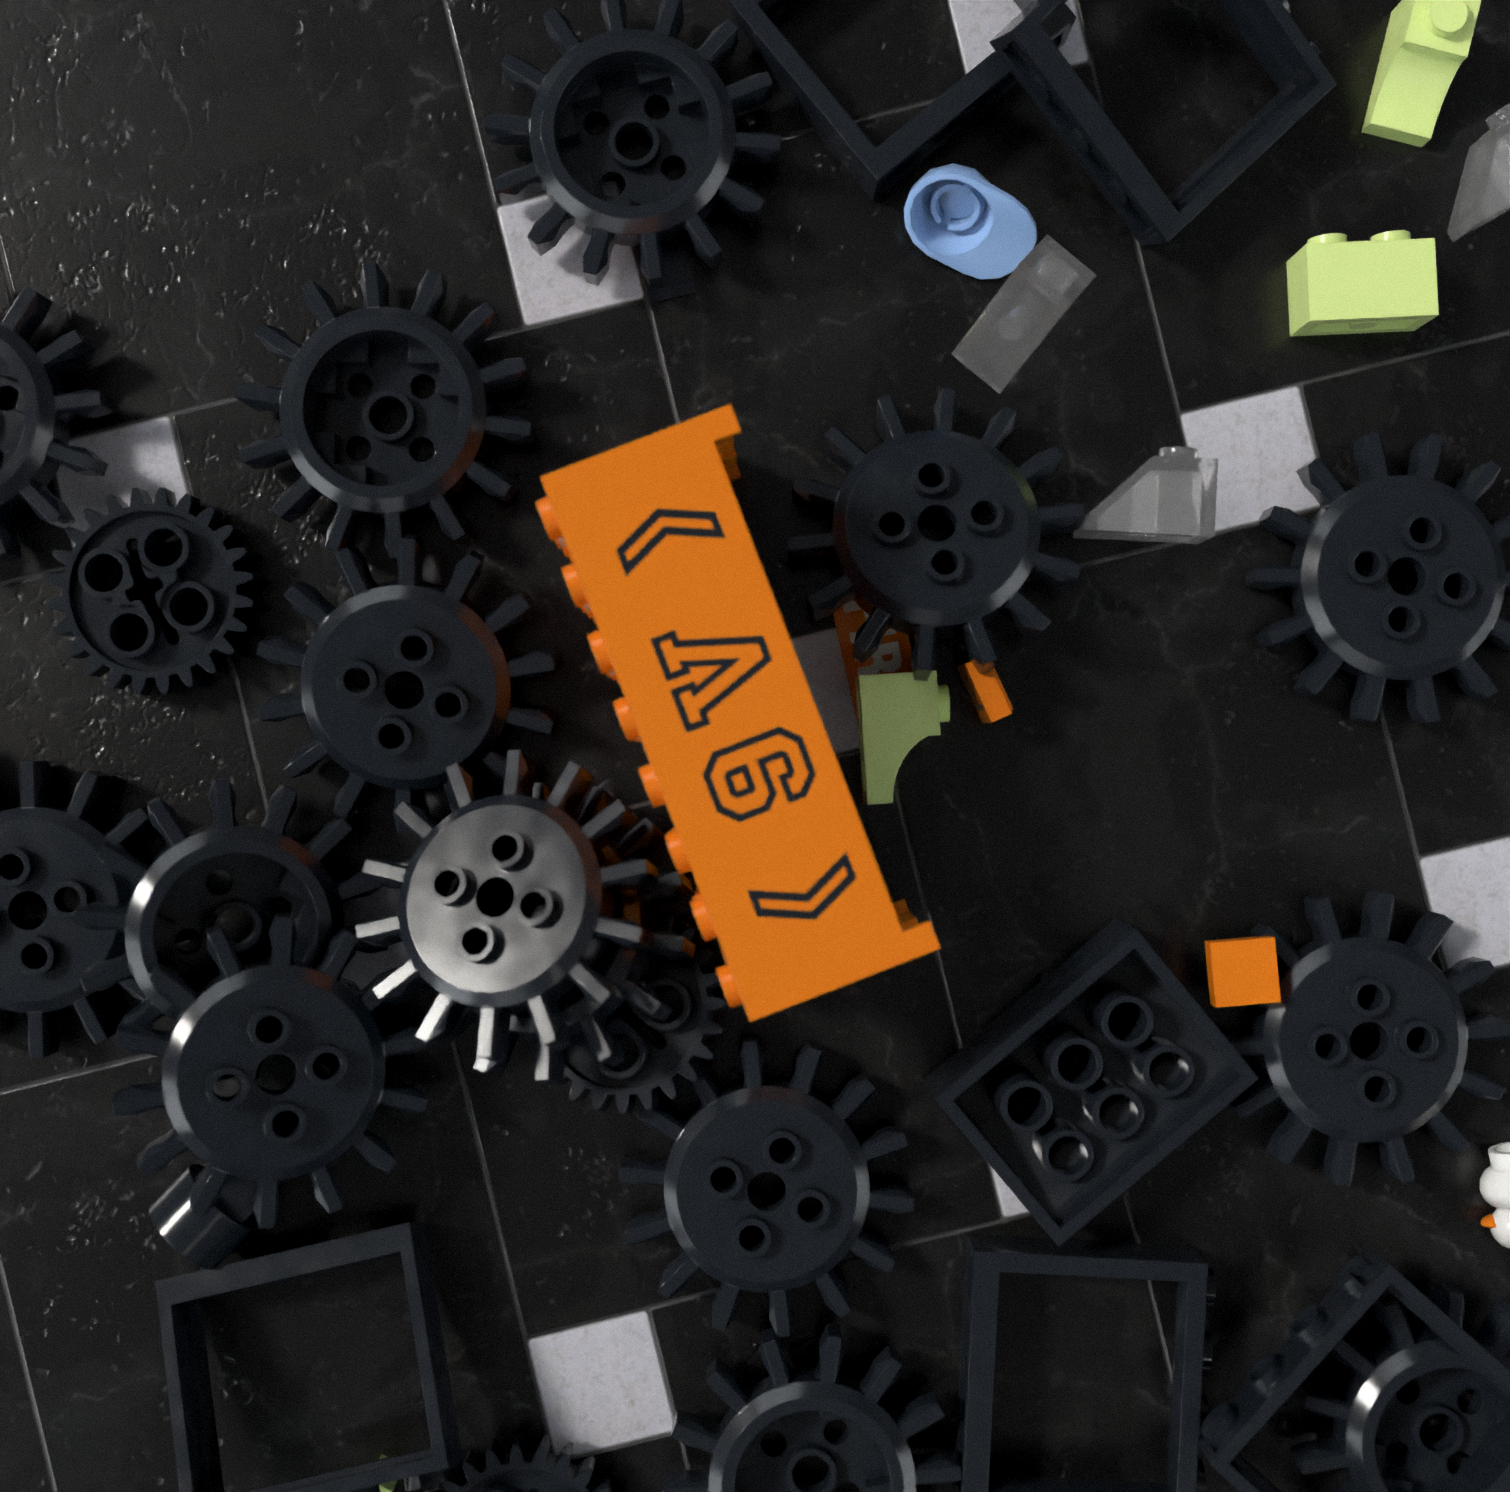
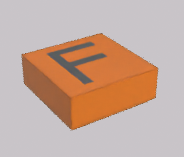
[957,660,1013,724]

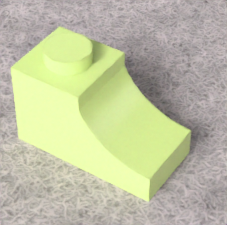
[1362,0,1482,147]
[855,670,950,805]

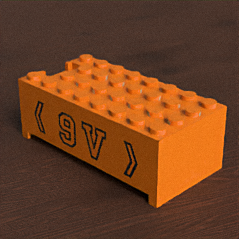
[536,404,941,1022]

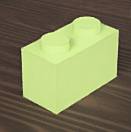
[1286,230,1439,337]

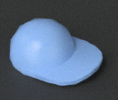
[904,163,1037,280]

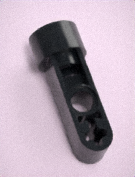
[149,1053,338,1270]

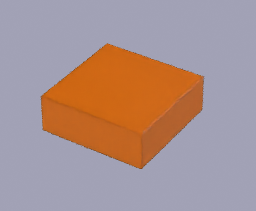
[1204,935,1281,1008]

